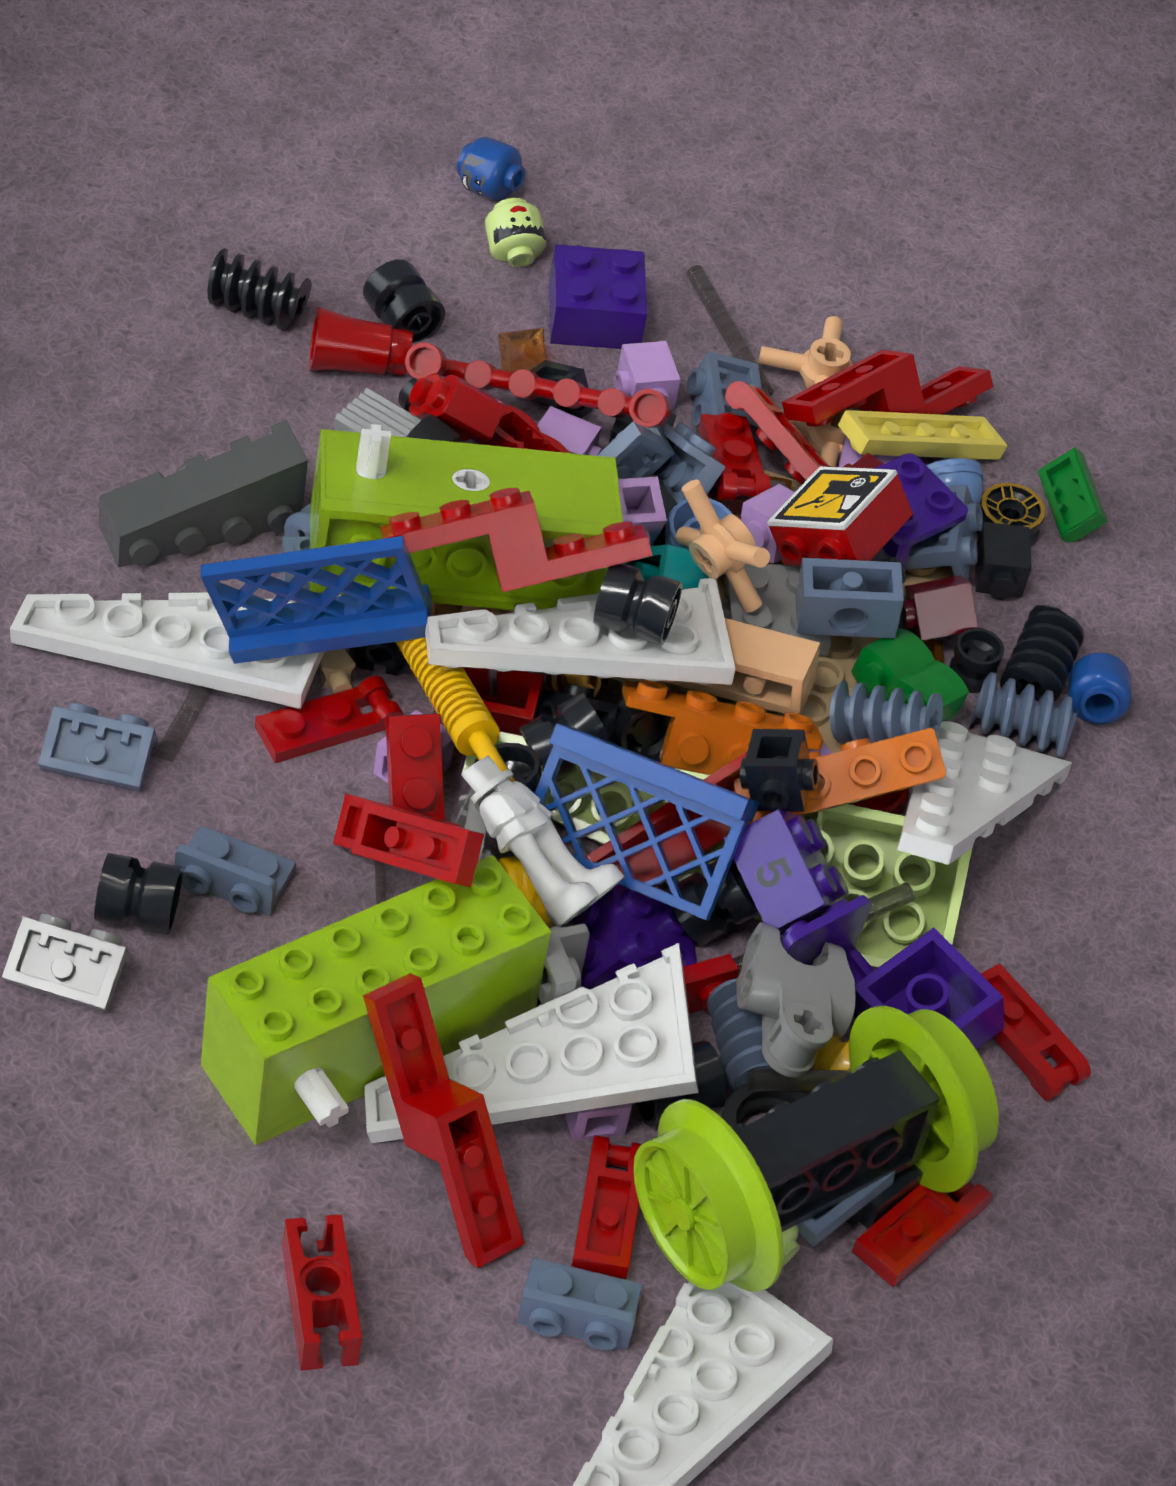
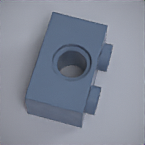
[795,558,904,638]

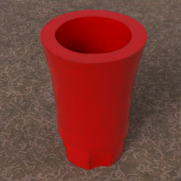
[309,306,413,375]

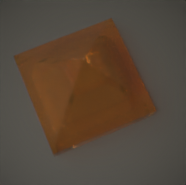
[498,327,547,372]

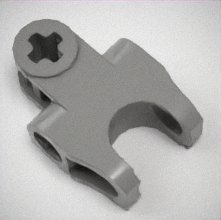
[736,922,855,1078]

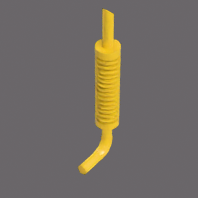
[396,638,515,782]

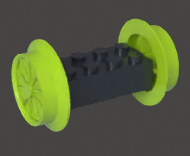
[634,1006,999,1292]

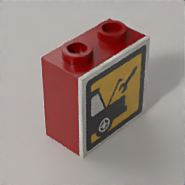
[767,466,913,567]

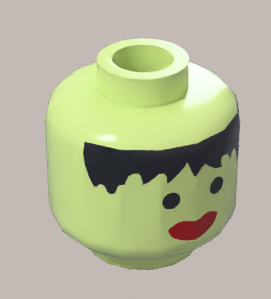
[485,198,546,267]

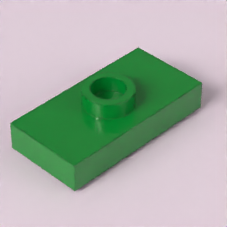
[1037,447,1108,543]

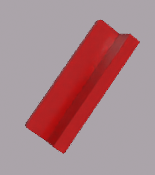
[587,752,747,887]

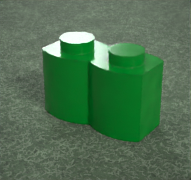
[851,628,969,721]

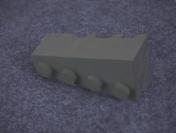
[99,420,308,567]

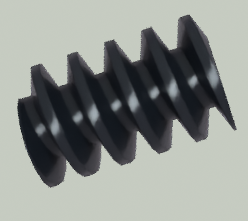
[207,248,312,331]
[999,605,1085,702]

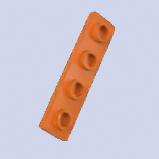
[622,679,823,775]
[734,728,946,825]

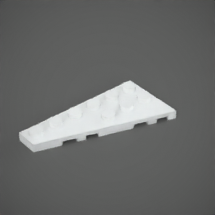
[425,578,736,685]
[10,592,344,709]
[897,721,1072,865]
[364,943,699,1144]
[573,1281,833,1486]

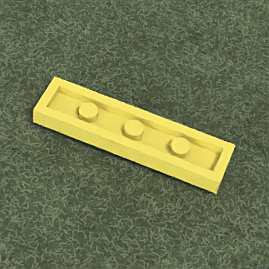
[838,410,1008,460]

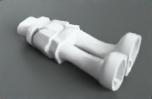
[461,755,625,926]

